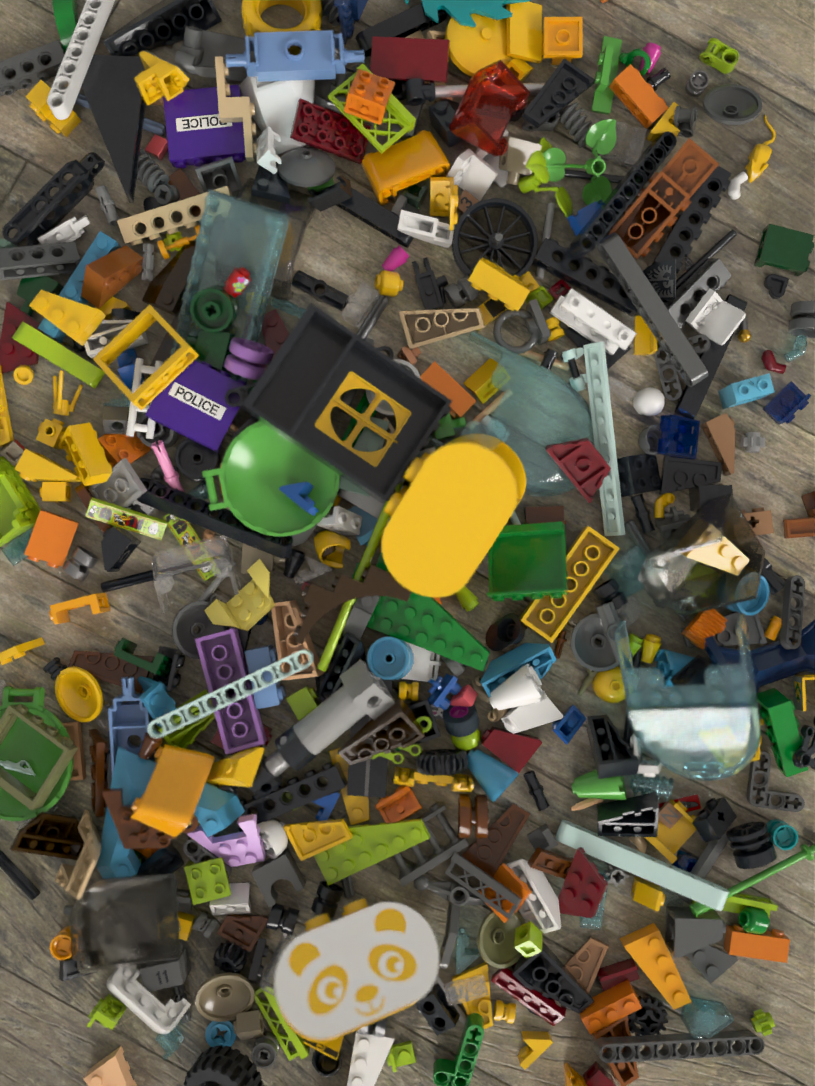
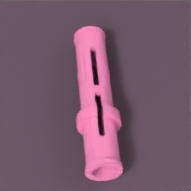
[151,440,185,492]

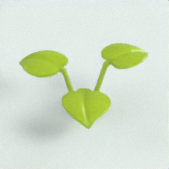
[518,137,573,218]

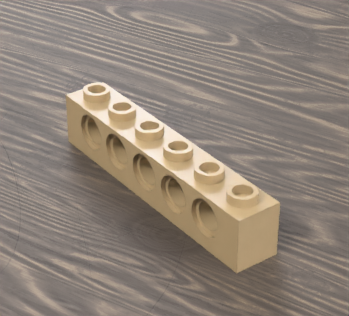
[117,186,236,246]

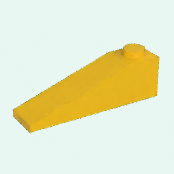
[206,747,264,787]

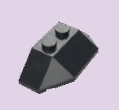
[315,631,366,702]

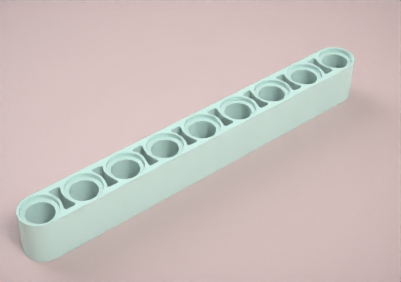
[148,649,314,738]
[555,820,729,911]

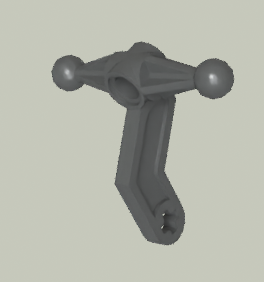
[414,875,491,969]

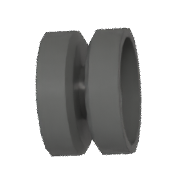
[788,301,815,338]

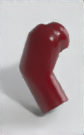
[761,350,786,374]

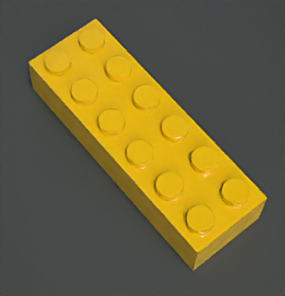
[519,526,620,643]

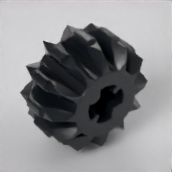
[213,941,248,973]

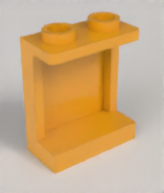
[49,593,111,624]

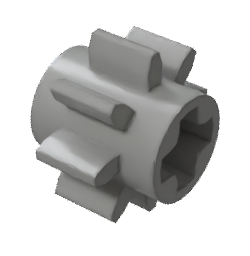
[740,432,765,453]
[604,863,629,887]

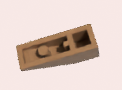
[701,413,735,476]

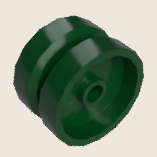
[190,285,239,333]

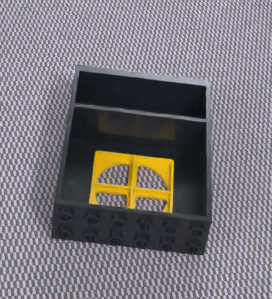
[242,303,452,502]

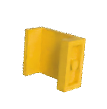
[644,799,697,864]

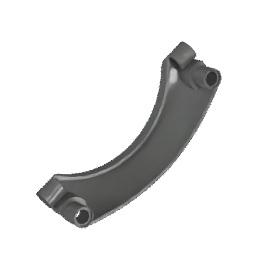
[175,26,355,113]

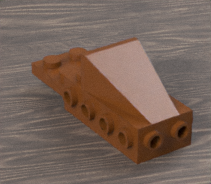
[608,138,719,259]

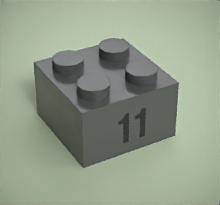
[140,946,191,991]

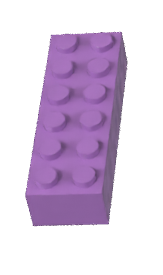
[195,628,267,754]

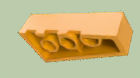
[619,923,692,1010]

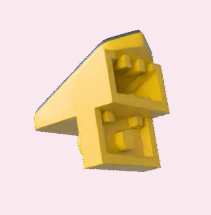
[134,51,190,106]

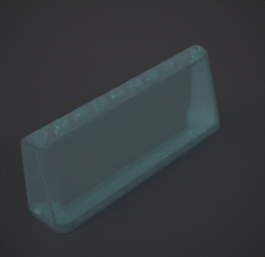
[170,190,289,383]

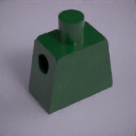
[17,276,64,316]
[186,330,235,371]

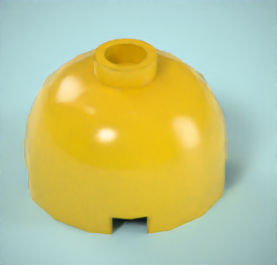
[592,666,632,703]

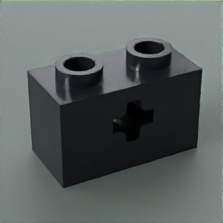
[692,797,737,842]

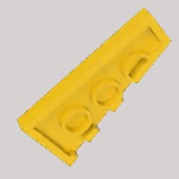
[329,747,370,825]

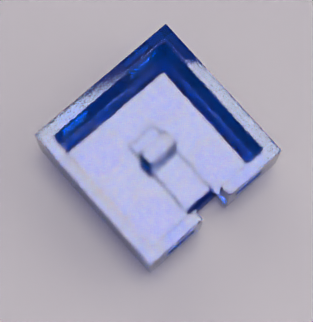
[657,414,700,459]

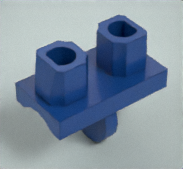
[428,673,462,710]

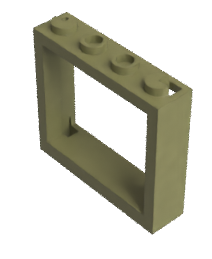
[0,704,78,810]

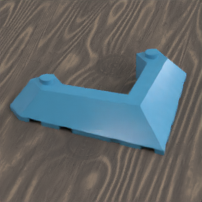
[96,746,245,883]

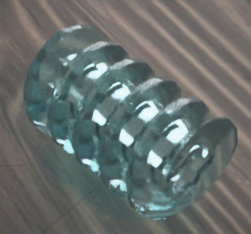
[630,773,673,802]

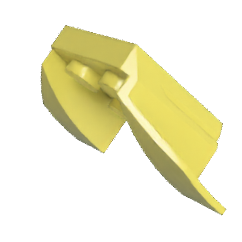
[204,559,275,631]

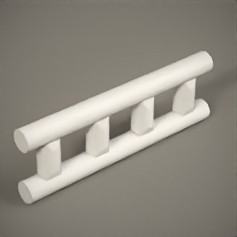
[126,358,163,439]

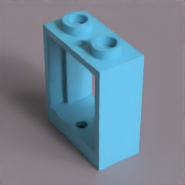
[718,373,775,409]

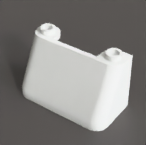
[106,952,191,1034]

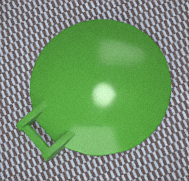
[202,421,340,537]
[0,686,73,821]

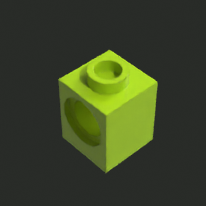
[514,921,543,958]

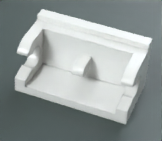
[257,126,281,174]

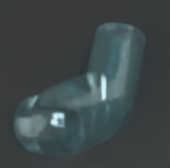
[784,335,807,362]

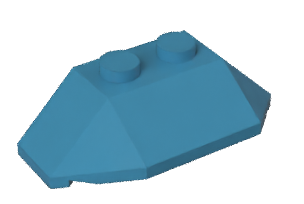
[480,643,556,697]

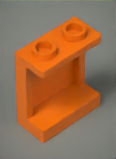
[24,509,79,568]

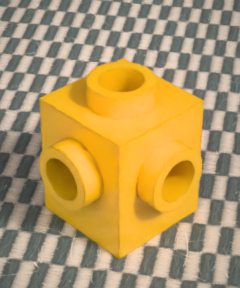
[36,418,67,449]

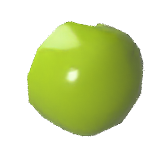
[451,728,481,751]

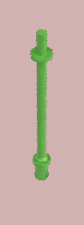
[690,844,815,917]

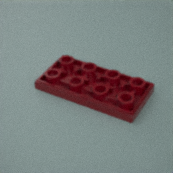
[370,36,450,83]
[290,98,371,164]

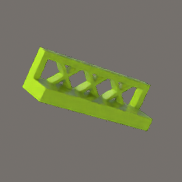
[692,892,778,918]
[254,980,310,1061]

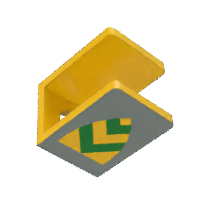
[793,674,815,711]

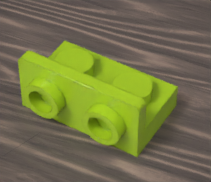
[87,994,127,1030]

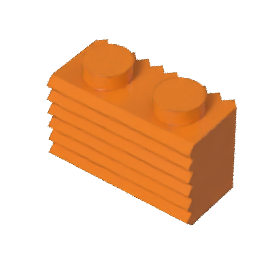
[681,604,727,650]

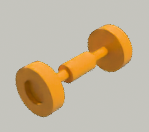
[157,225,206,260]

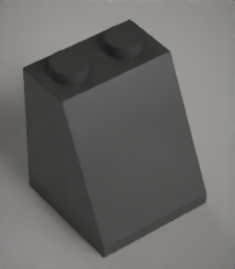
[665,906,726,958]

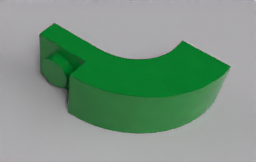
[53,0,78,53]

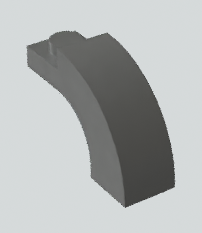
[342,596,380,640]

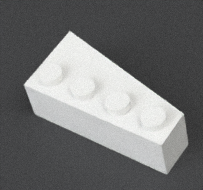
[346,1025,395,1086]

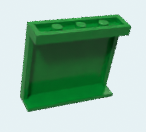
[487,522,568,601]

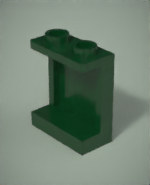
[754,224,815,277]
[114,638,173,678]

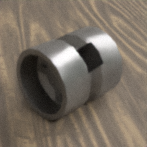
[62,546,99,582]

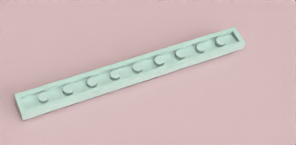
[583,342,625,536]

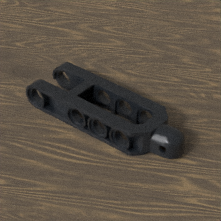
[2,152,105,247]

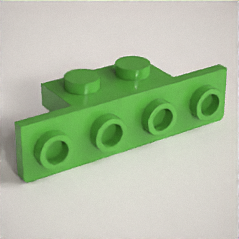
[591,36,622,115]

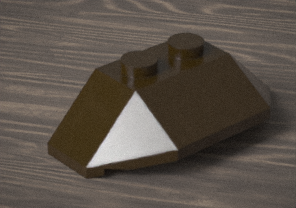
[10,812,85,860]

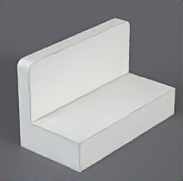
[209,883,251,915]

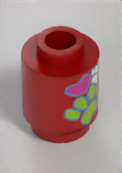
[224,267,252,298]

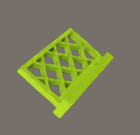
[328,63,416,154]

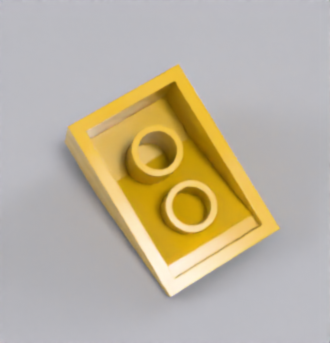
[14,449,82,483]

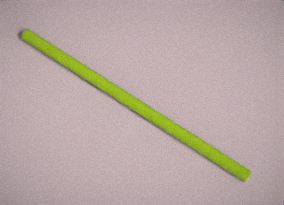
[317,480,405,672]

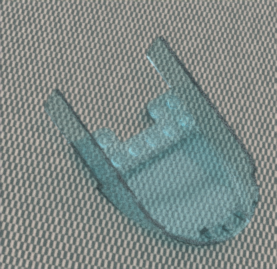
[428,331,594,497]
[615,614,761,781]

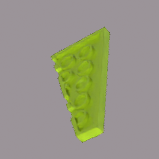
[314,819,431,886]

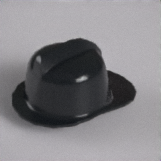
[485,613,527,651]

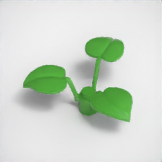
[542,119,616,206]

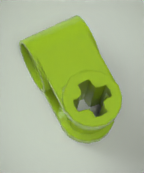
[699,38,739,74]

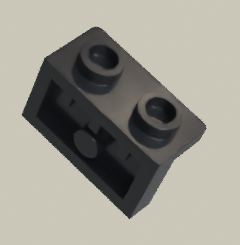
[137,846,184,888]

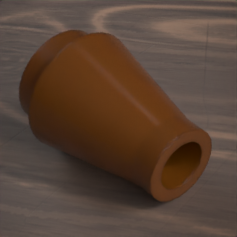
[138,730,164,760]

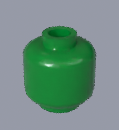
[739,906,770,934]

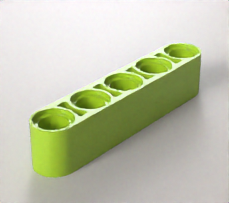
[12,321,105,389]

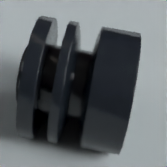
[726,822,777,869]

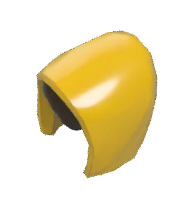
[314,530,351,568]

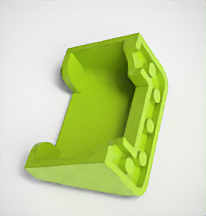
[0,456,41,547]

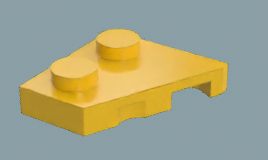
[0,637,45,665]

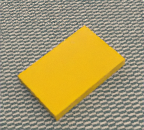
[506,2,542,64]

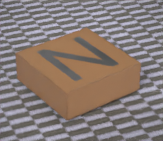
[659,801,683,829]

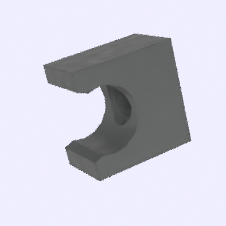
[251,848,306,907]

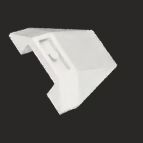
[239,76,315,155]

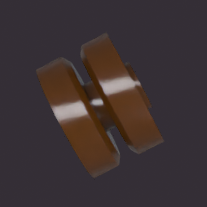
[458,794,489,838]

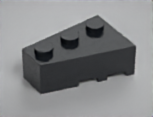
[587,714,639,779]
[597,792,659,837]

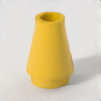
[641,634,662,663]

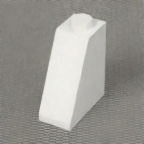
[501,688,564,734]

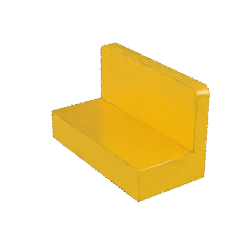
[633,316,657,355]
[464,358,511,404]

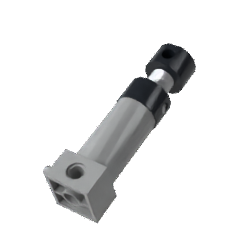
[249,659,395,798]

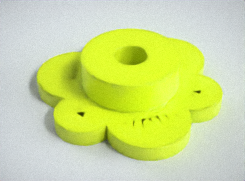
[163,231,183,252]

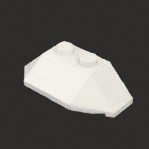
[506,859,561,934]

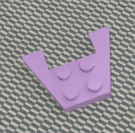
[187,814,266,867]

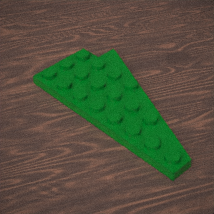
[349,552,490,671]

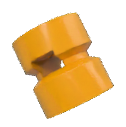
[50,926,83,960]

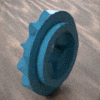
[205,1021,236,1048]

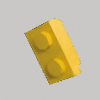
[430,177,458,231]

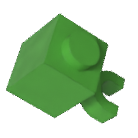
[434,412,466,441]

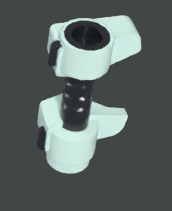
[560,347,587,392]

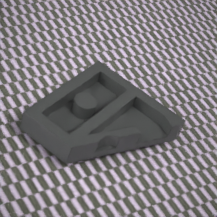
[686,945,738,984]

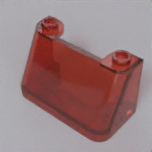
[449,60,530,157]

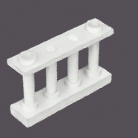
[549,288,636,355]

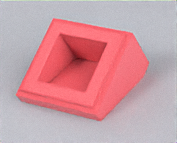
[144,134,168,161]
[450,685,478,707]

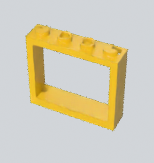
[93,305,199,410]

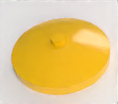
[445,13,514,80]

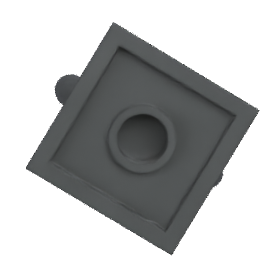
[493,299,551,354]

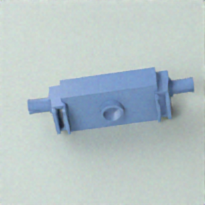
[226,30,364,82]
[108,676,156,777]

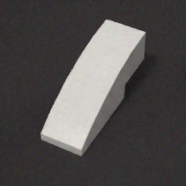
[397,210,455,248]

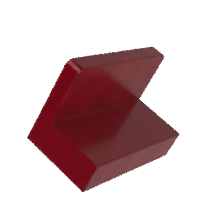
[598,958,640,991]

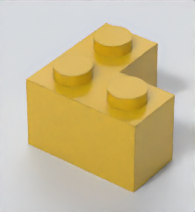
[25,80,81,137]

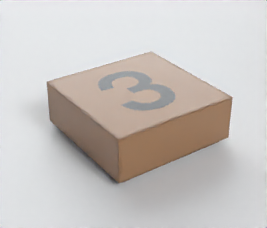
[457,189,479,214]

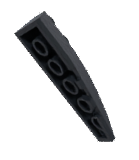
[103,0,222,56]

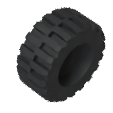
[184,1045,263,1086]

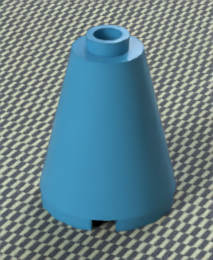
[653,649,695,688]
[467,749,519,803]

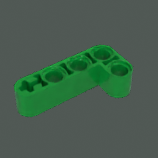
[433,1013,484,1086]

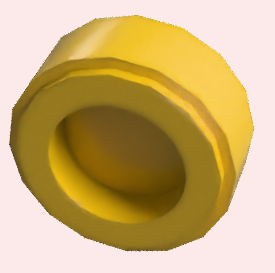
[13,365,34,385]

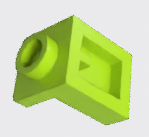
[387,1040,416,1073]

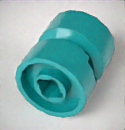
[767,819,798,850]

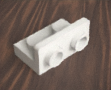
[317,506,362,536]

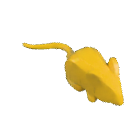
[745,115,776,183]

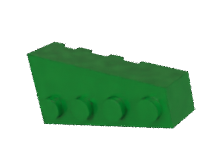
[754,688,808,777]

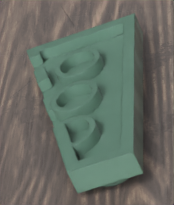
[339,417,390,497]

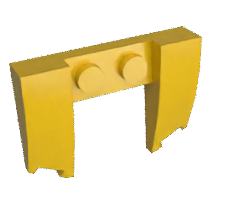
[393,767,474,792]

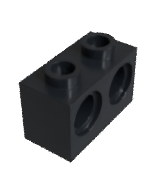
[415,983,460,1036]

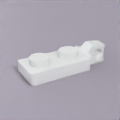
[37,215,90,245]

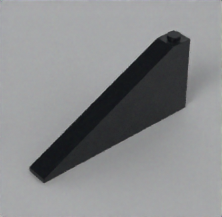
[82,55,146,203]

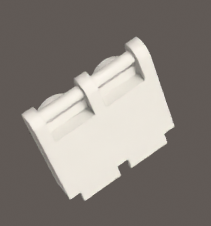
[401,642,441,682]

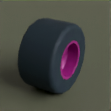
[442,704,480,737]

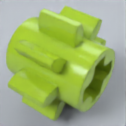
[750,1008,775,1036]

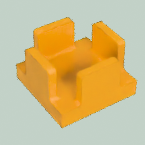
[542,17,583,65]

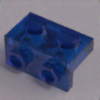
[763,381,811,425]

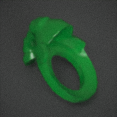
[619,48,651,76]

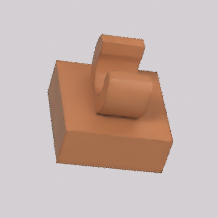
[397,345,421,366]

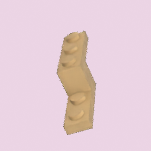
[215,56,257,162]

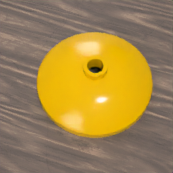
[55,666,103,722]

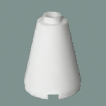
[489,664,546,710]

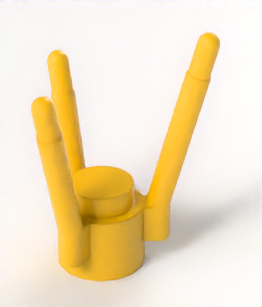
[53,370,83,416]

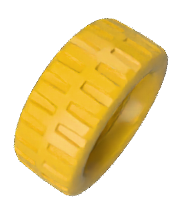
[242,0,322,56]

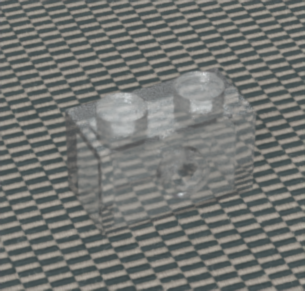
[341,282,379,329]

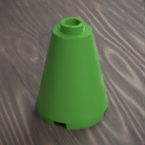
[571,769,627,800]

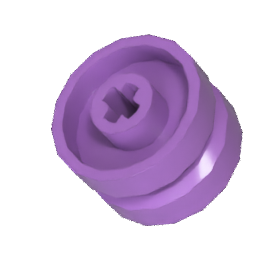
[224,338,274,380]

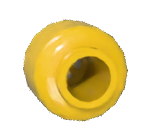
[374,270,404,297]

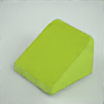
[525,285,554,311]

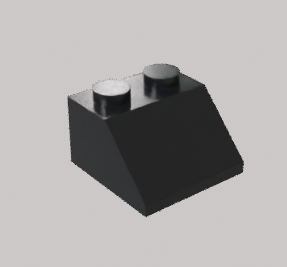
[428,98,482,148]
[101,526,141,572]

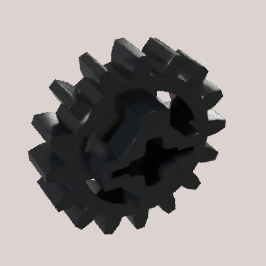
[628,995,668,1036]

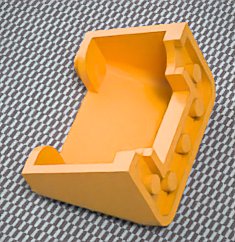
[362,130,450,206]
[131,744,215,837]

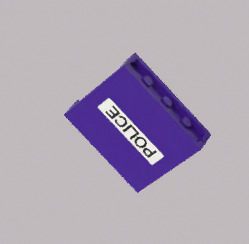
[163,84,246,169]
[145,353,250,453]

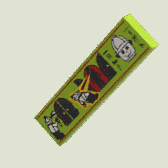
[85,497,168,540]
[163,514,221,581]

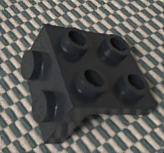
[617,454,661,497]
[153,646,185,692]

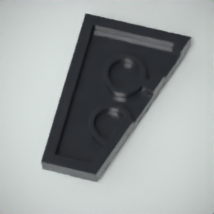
[251,162,290,204]

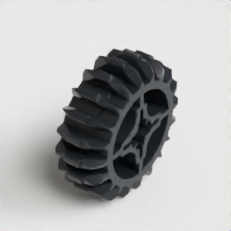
[416,749,468,776]

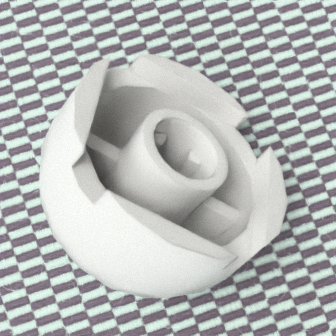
[257,819,288,859]

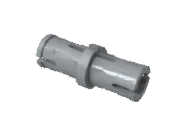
[95,185,120,226]

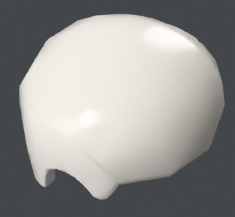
[633,387,665,416]

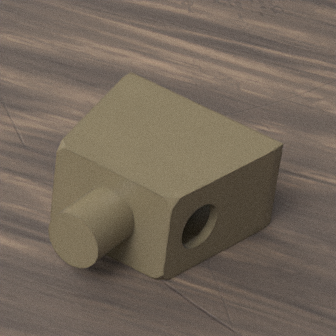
[499,136,542,185]
[241,543,286,574]

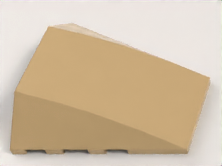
[54,810,101,899]

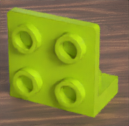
[184,857,232,905]

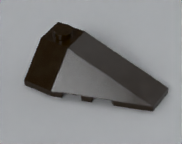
[338,697,425,765]

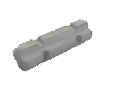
[141,243,154,282]

